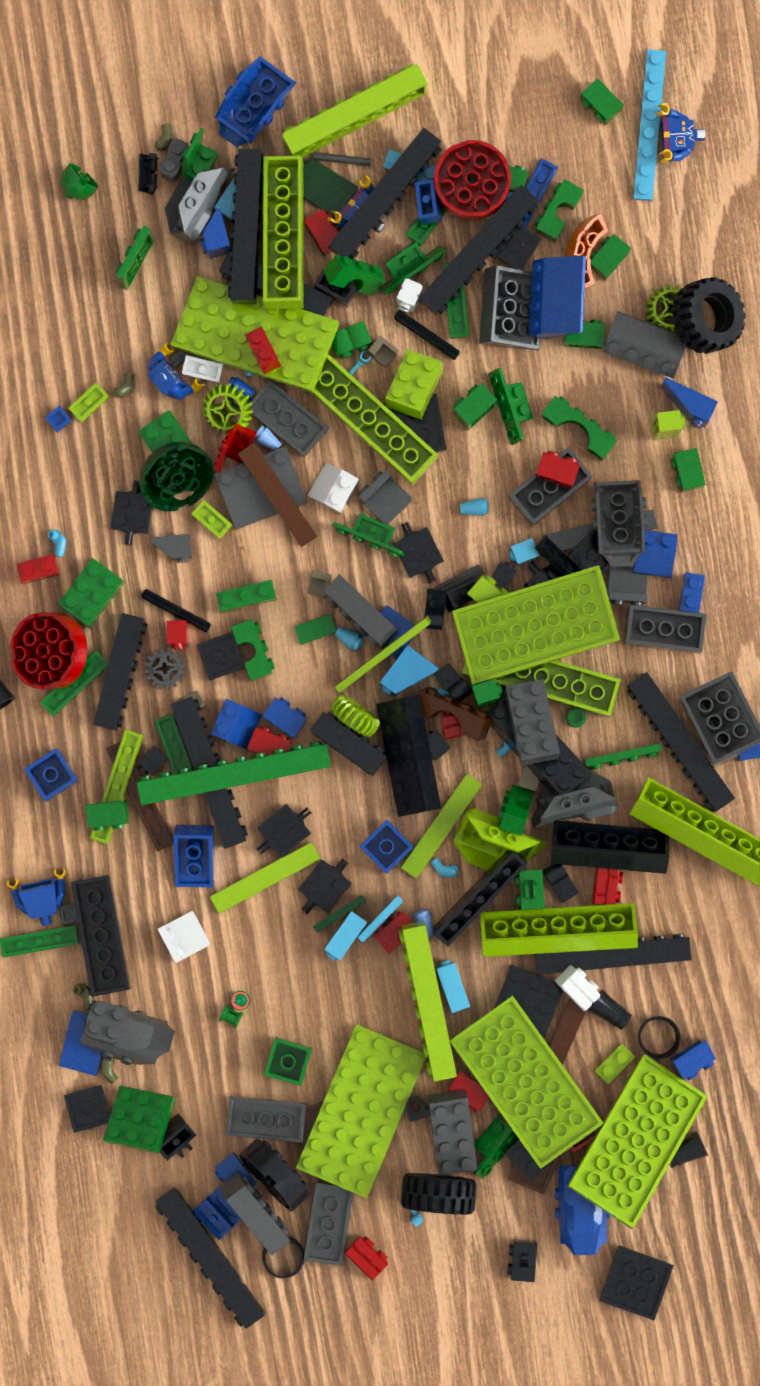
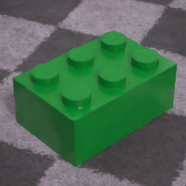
[58,558,125,628]

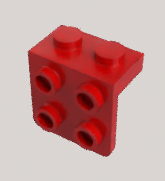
[214,424,257,473]

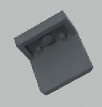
[359,470,412,525]
[608,566,648,606]

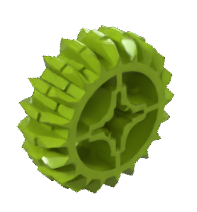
[645,284,680,332]
[202,383,253,435]
[331,695,380,737]

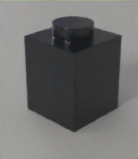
[492,561,517,589]
[427,730,451,761]
[138,746,169,776]

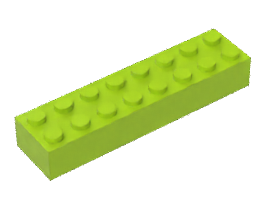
[282,64,428,158]
[263,155,304,309]
[310,354,438,486]
[462,660,621,718]
[629,777,760,887]
[480,903,638,957]
[399,920,457,1082]

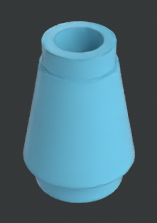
[460,497,489,516]
[335,626,365,651]

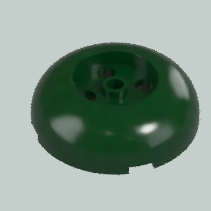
[139,442,214,511]

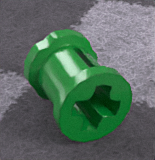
[219,1005,243,1028]

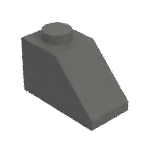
[151,534,193,563]

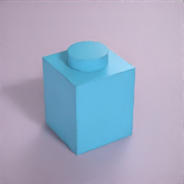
[508,538,539,566]

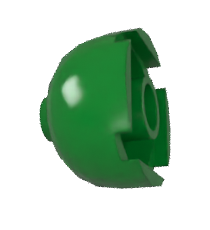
[60,163,98,200]

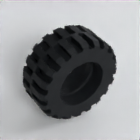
[671,277,746,354]
[401,1173,477,1215]

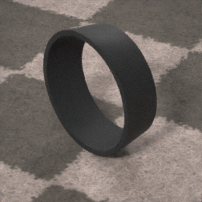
[638,1016,681,1059]
[262,1236,305,1278]

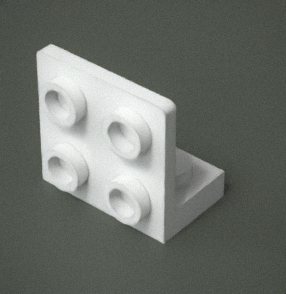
[158,911,210,963]

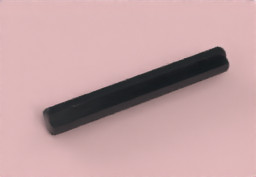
[394,310,460,360]
[141,589,211,632]

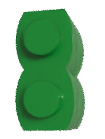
[332,321,372,359]

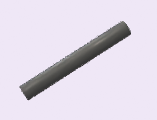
[314,152,371,166]

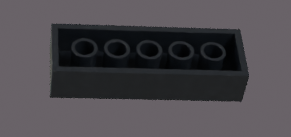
[376,695,442,817]
[487,697,592,796]
[551,820,669,874]
[71,875,131,997]

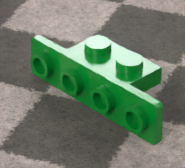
[379,241,446,295]
[488,368,533,445]
[332,513,405,558]
[474,1116,518,1179]

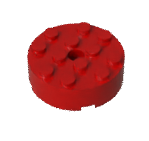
[434,140,511,221]
[10,612,87,690]

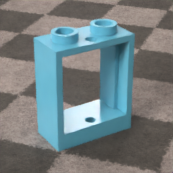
[325,911,367,961]
[436,960,470,1013]

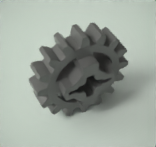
[144,648,186,690]

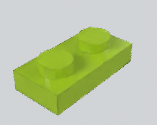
[68,383,109,423]
[191,500,233,539]
[594,1043,635,1085]

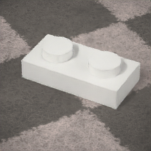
[182,354,223,383]

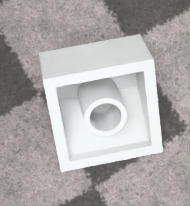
[307,463,359,514]

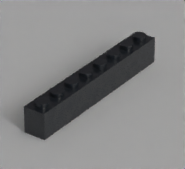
[329,128,442,260]
[228,149,264,304]
[418,185,538,316]
[626,672,735,812]
[170,696,248,849]
[535,933,692,975]
[155,1186,266,1329]

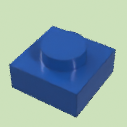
[45,406,72,433]

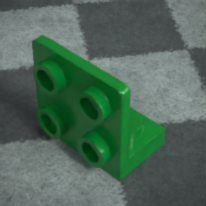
[180,128,219,181]

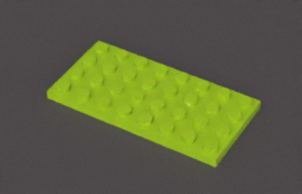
[170,276,340,393]
[452,565,620,685]
[450,996,604,1169]
[295,1024,425,1198]
[567,1054,708,1229]

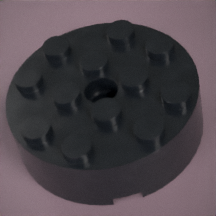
[239,1138,310,1212]

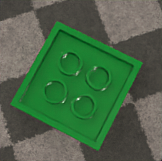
[115,225,154,290]
[103,1086,175,1154]

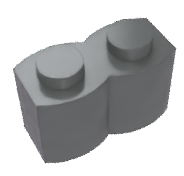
[160,138,189,183]

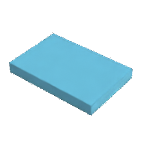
[357,896,403,942]

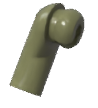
[155,123,173,151]
[113,373,135,398]
[73,983,93,1009]
[101,1058,119,1084]

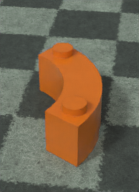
[564,214,608,288]

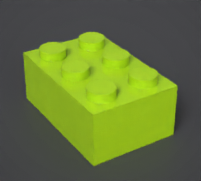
[385,349,443,420]

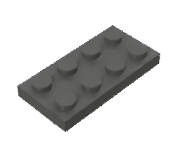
[248,380,329,458]
[226,1096,307,1143]
[304,1182,353,1266]

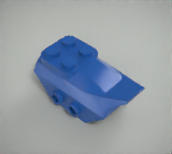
[215,56,296,147]
[555,1165,610,1255]

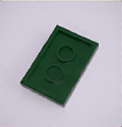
[304,157,358,218]
[313,895,366,932]

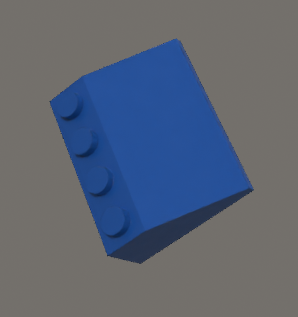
[529,256,586,339]

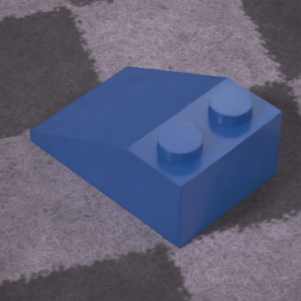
[661,378,718,428]
[173,825,215,888]
[59,1010,102,1076]

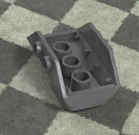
[165,168,235,242]
[592,480,648,568]
[531,768,618,829]
[80,1000,175,1065]

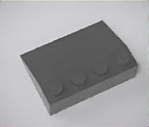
[479,265,541,350]
[214,446,307,530]
[680,671,760,768]

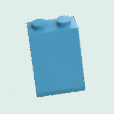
[380,645,438,696]

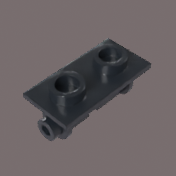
[138,153,158,194]

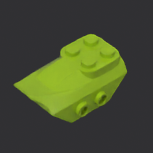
[453,808,547,870]

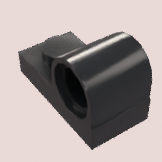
[445,578,477,613]
[424,589,447,630]
[434,663,473,702]
[542,864,579,903]
[406,1096,429,1122]

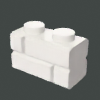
[397,278,423,314]
[555,965,600,1011]

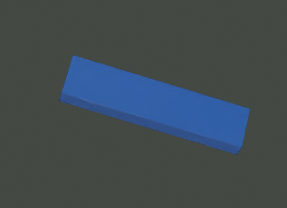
[522,158,558,229]

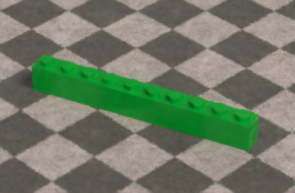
[136,741,331,805]

